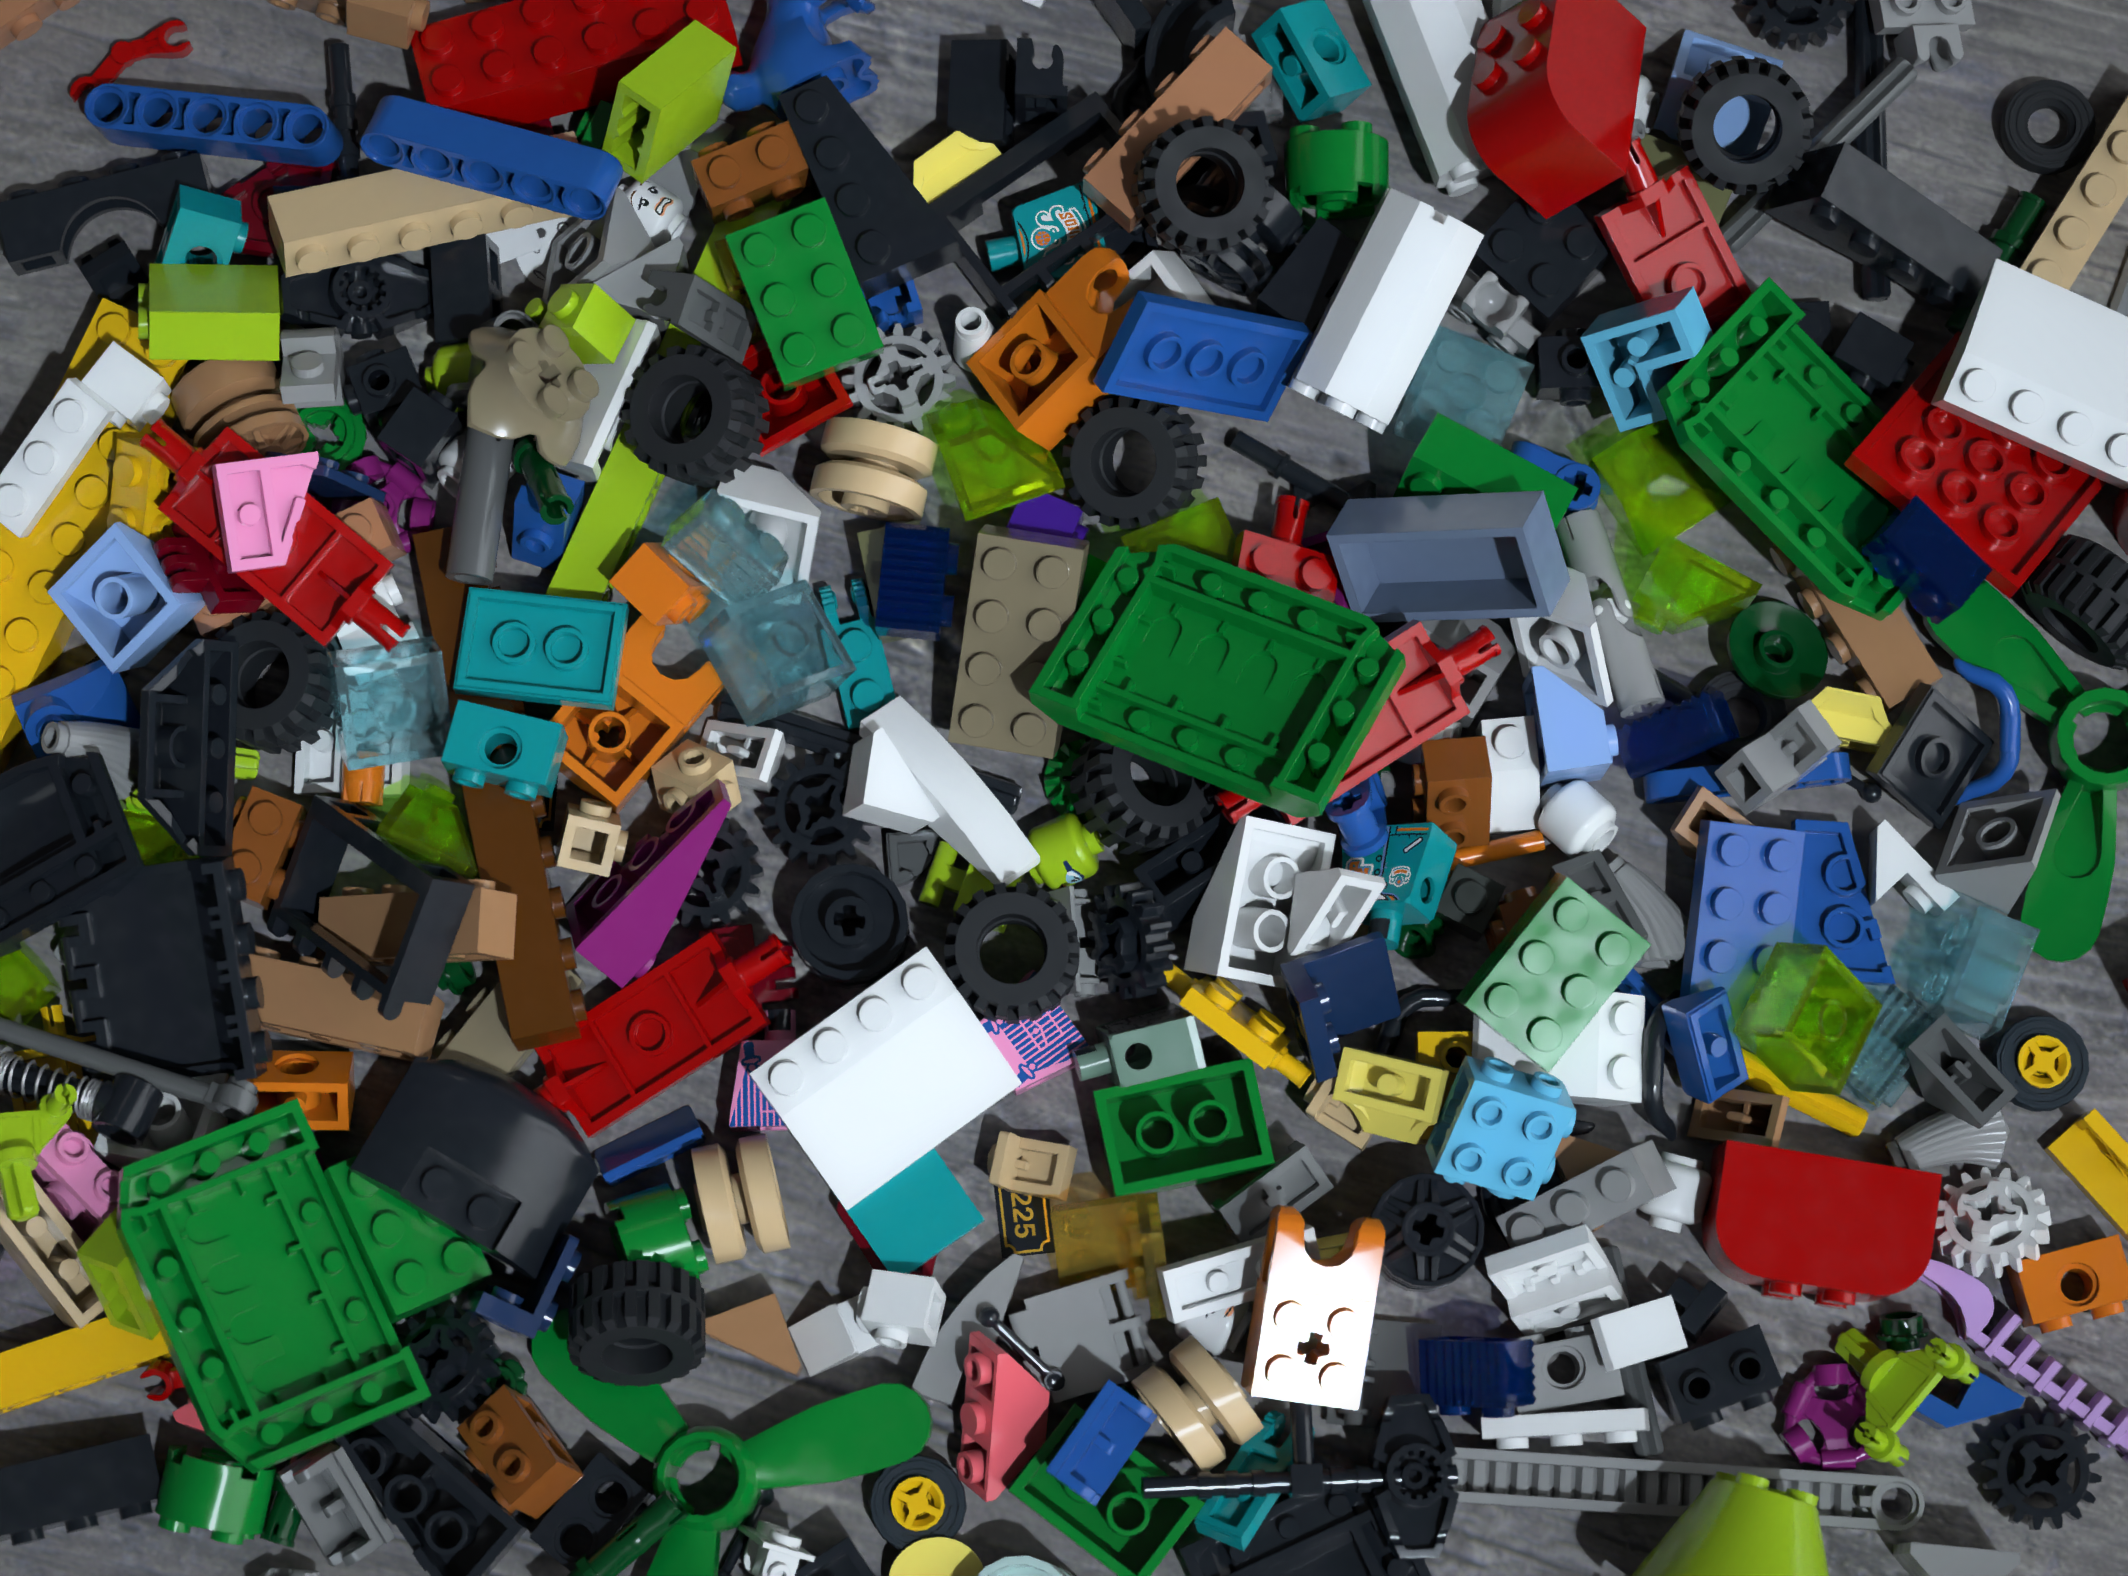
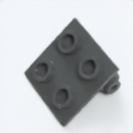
[1326,1318,1442,1428]

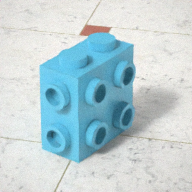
[1425,1055,1576,1201]

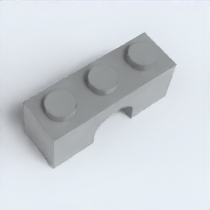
[1496,1140,1676,1249]

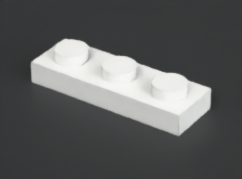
[0,377,117,538]
[1156,1224,1321,1324]
[1481,1408,1650,1450]

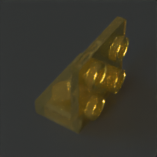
[1050,1192,1167,1319]

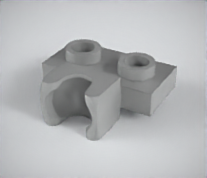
[1869,0,1975,73]
[1447,271,1541,361]

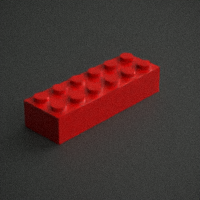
[411,0,743,127]

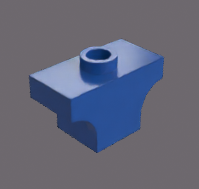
[512,473,585,572]

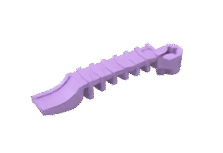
[1918,1259,2128,1463]

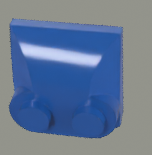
[11,659,140,758]

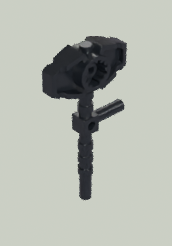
[271,43,434,340]
[1141,1394,1459,1560]

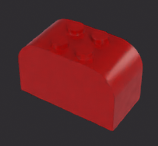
[1467,0,1647,219]
[1702,1140,1943,1309]

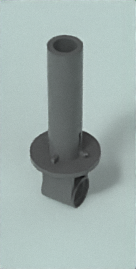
[445,310,536,585]

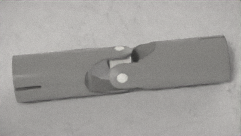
[1556,509,1666,719]

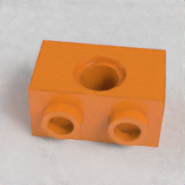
[609,542,717,626]
[247,1050,355,1130]
[2006,1234,2128,1334]

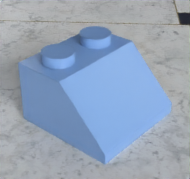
[1654,29,1784,155]
[47,522,206,673]
[1522,665,1619,789]

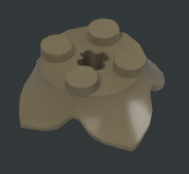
[467,325,599,469]

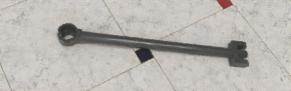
[0,1017,259,1122]

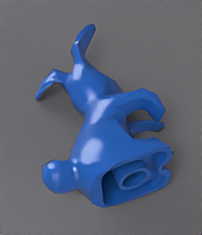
[723,0,880,122]

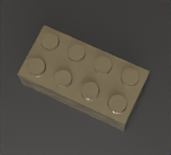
[948,524,1090,759]

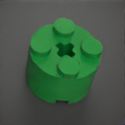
[1284,121,1389,220]
[604,1182,709,1281]
[155,1445,277,1545]

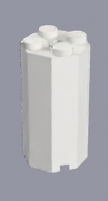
[1362,0,1501,197]
[1288,188,1484,434]

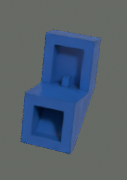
[1912,1372,2025,1430]

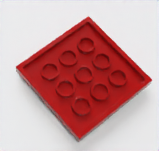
[1844,331,2106,599]

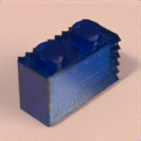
[1862,494,1992,624]
[875,522,960,641]
[1616,689,1740,779]
[1418,1335,1536,1418]

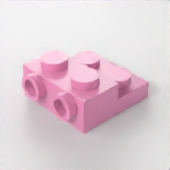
[31,1124,119,1243]

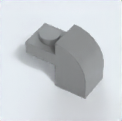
[280,327,347,408]
[1714,700,1842,816]

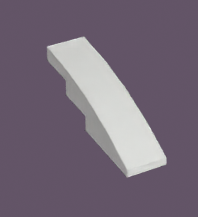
[859,696,1040,887]

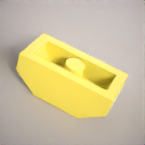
[913,131,1002,204]
[1787,686,1893,754]
[1332,1046,1450,1145]

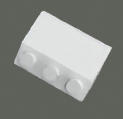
[554,319,662,488]

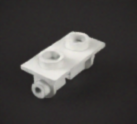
[738,1520,815,1576]

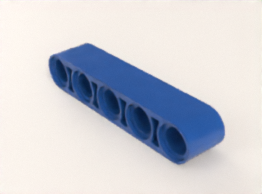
[84,83,343,167]
[360,95,624,220]

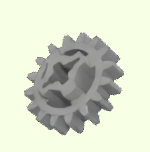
[842,323,956,435]

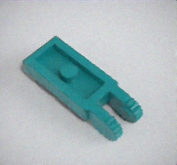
[819,578,896,732]
[1194,1410,1315,1551]

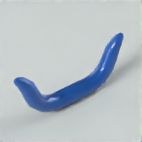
[1953,658,2021,805]

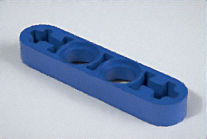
[1642,752,1852,804]

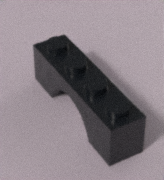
[0,151,214,276]

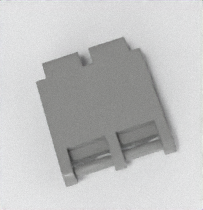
[1008,1268,1156,1403]

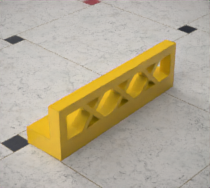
[2043,1108,2128,1241]

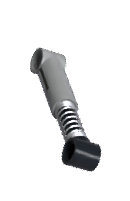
[0,1044,164,1147]

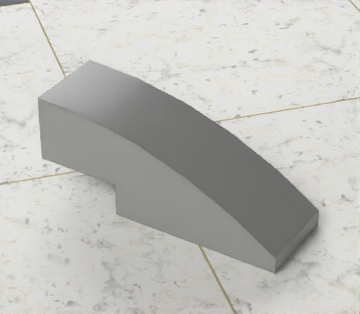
[912,1254,1024,1407]

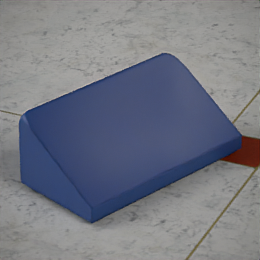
[1662,986,1749,1104]
[595,1106,706,1187]

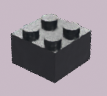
[1468,196,1613,334]

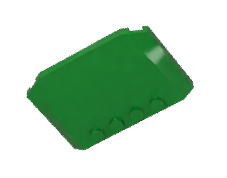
[1657,277,1948,621]
[1029,544,1406,818]
[116,1099,431,1474]

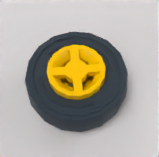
[1992,1016,2089,1112]
[869,1455,967,1550]

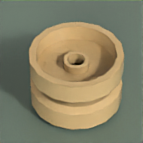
[809,417,938,523]
[691,1133,791,1265]
[1131,1335,1264,1472]

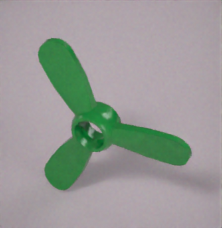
[1922,573,2128,963]
[532,1308,933,1576]

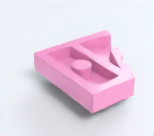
[212,451,319,574]

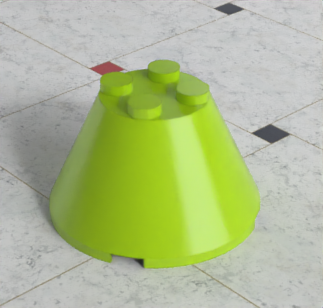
[1631,1471,1829,1576]

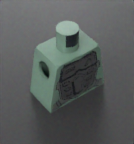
[1072,1003,1206,1087]

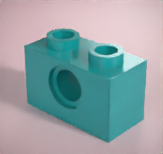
[1251,0,1372,124]
[154,184,249,265]
[441,699,568,801]

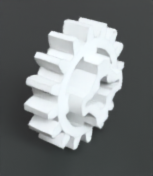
[1934,1167,2052,1278]

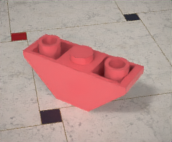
[956,1331,1050,1502]

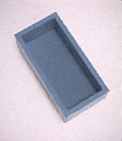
[1326,491,1571,622]

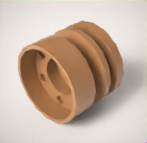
[170,360,309,456]

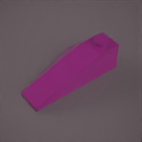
[566,778,732,988]

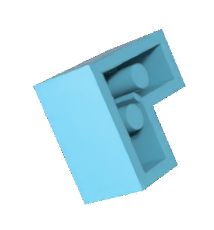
[1580,286,1713,432]

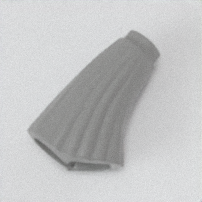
[41,721,140,800]
[1609,856,1689,969]
[1885,1110,2010,1170]

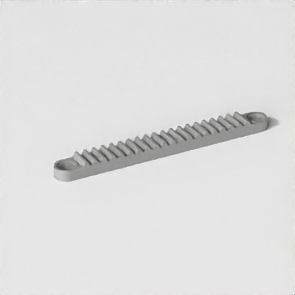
[1451,1447,1925,1531]

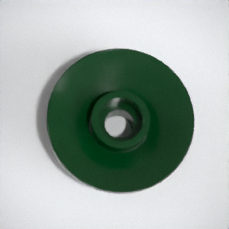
[1727,601,1828,700]

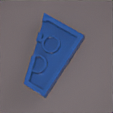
[1788,819,1896,986]

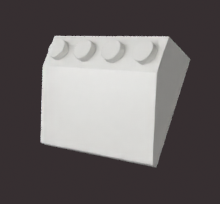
[1931,258,2128,489]
[750,947,1022,1211]

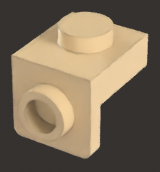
[1303,1068,1374,1151]
[987,1131,1078,1202]

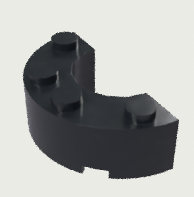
[1144,0,1278,177]

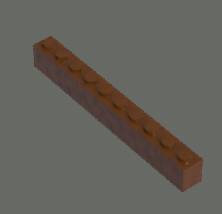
[413,526,588,1052]

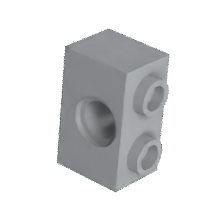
[1501,1324,1625,1415]

